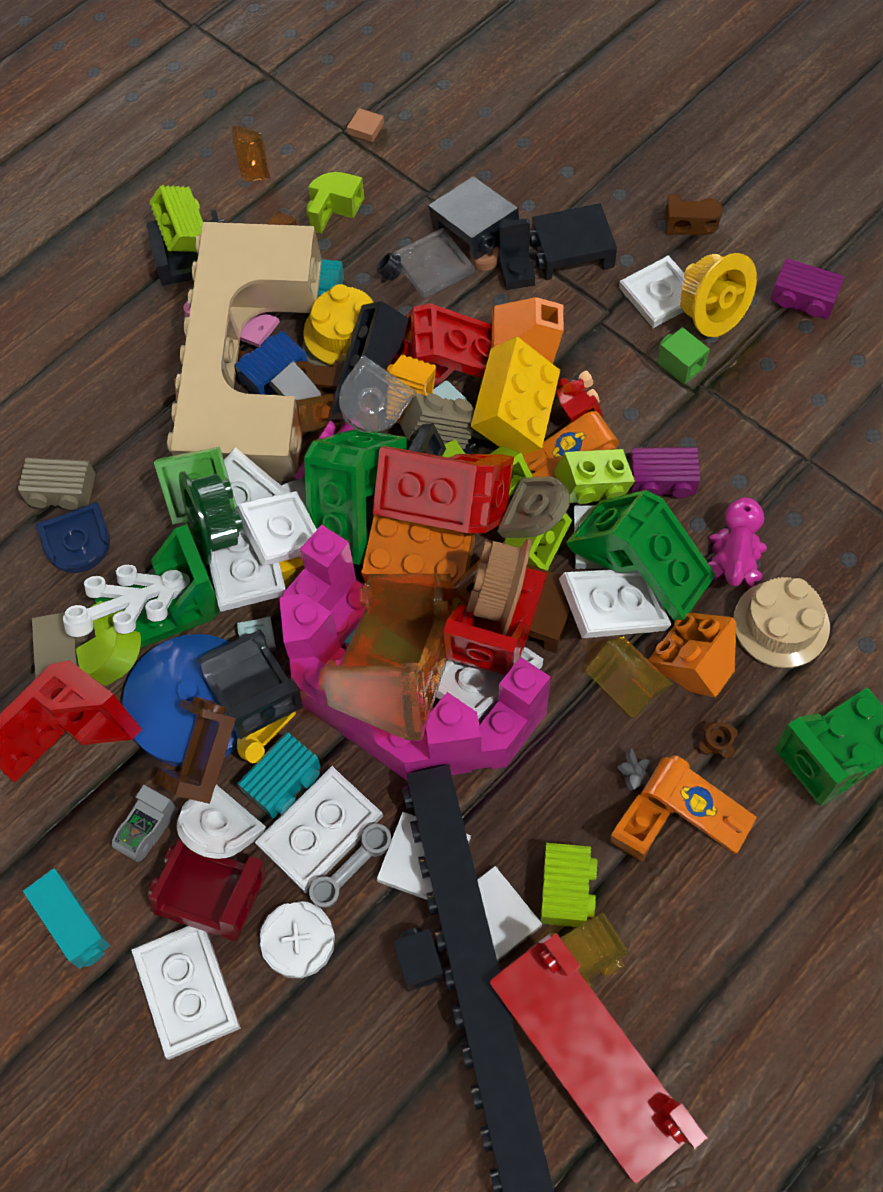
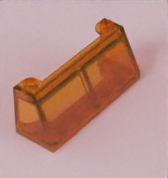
[319,574,454,740]

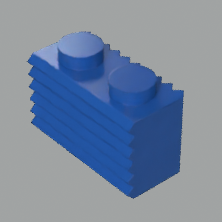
[235,331,308,395]

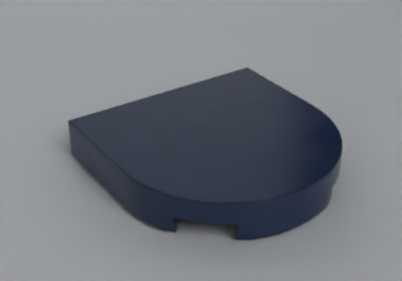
[36,502,110,573]

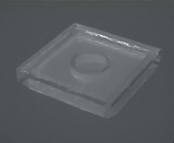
[393,228,474,298]

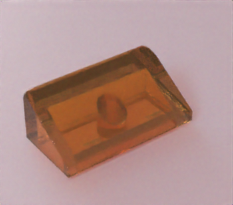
[232,126,271,182]

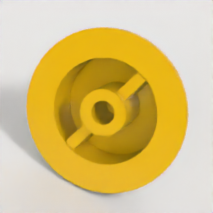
[680,253,757,337]
[304,284,374,366]

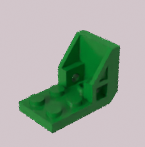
[304,429,407,565]
[566,490,716,621]
[94,524,220,649]
[774,687,883,807]

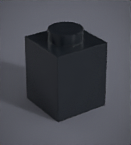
[393,927,444,992]

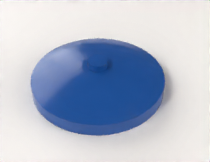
[122,634,238,767]

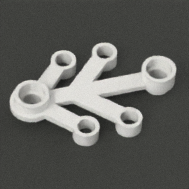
[63,565,190,637]

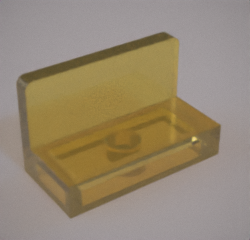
[586,637,672,718]

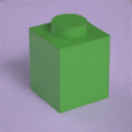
[657,327,710,385]

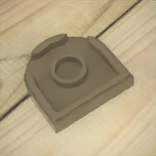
[497,476,570,538]

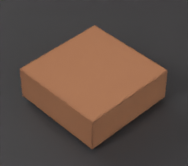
[347,108,384,142]

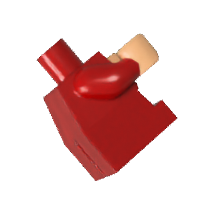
[556,371,603,424]

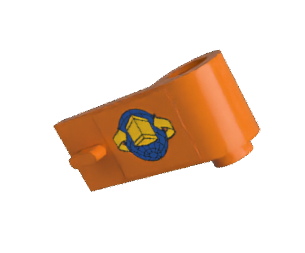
[523,411,619,478]
[641,755,757,854]

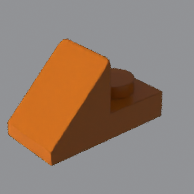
[611,794,670,862]

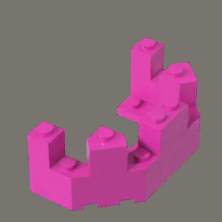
[279,525,551,781]

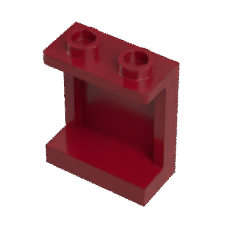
[148,838,266,942]

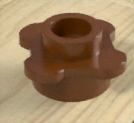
[699,721,738,759]

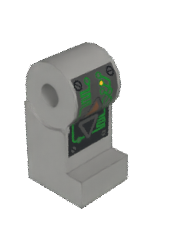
[112,785,178,862]

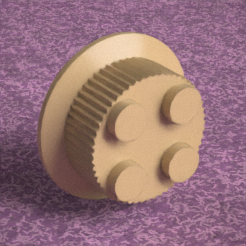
[733,577,830,668]

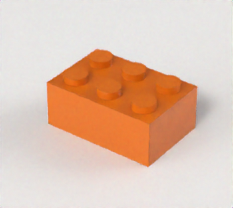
[361,514,475,599]

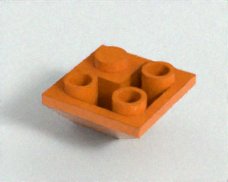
[492,297,564,364]
[647,612,736,697]

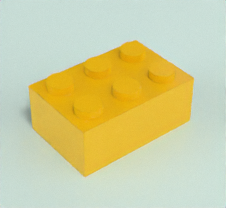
[471,337,560,455]

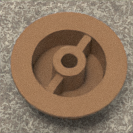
[466,538,531,635]

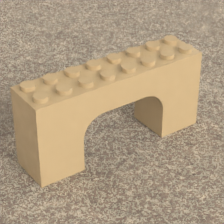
[167,222,322,481]

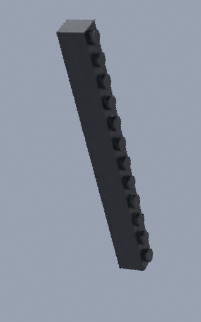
[402,764,554,1192]

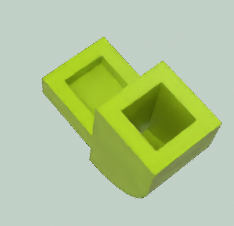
[306,172,364,234]
[76,601,141,686]

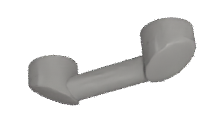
[309,824,391,908]

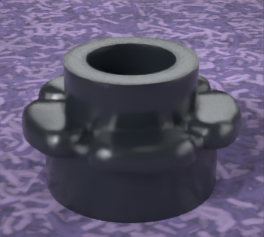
[376,252,403,281]

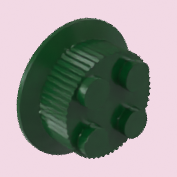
[179,471,243,565]

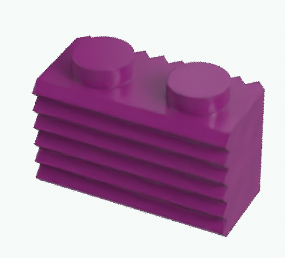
[771,258,845,319]
[630,447,700,498]

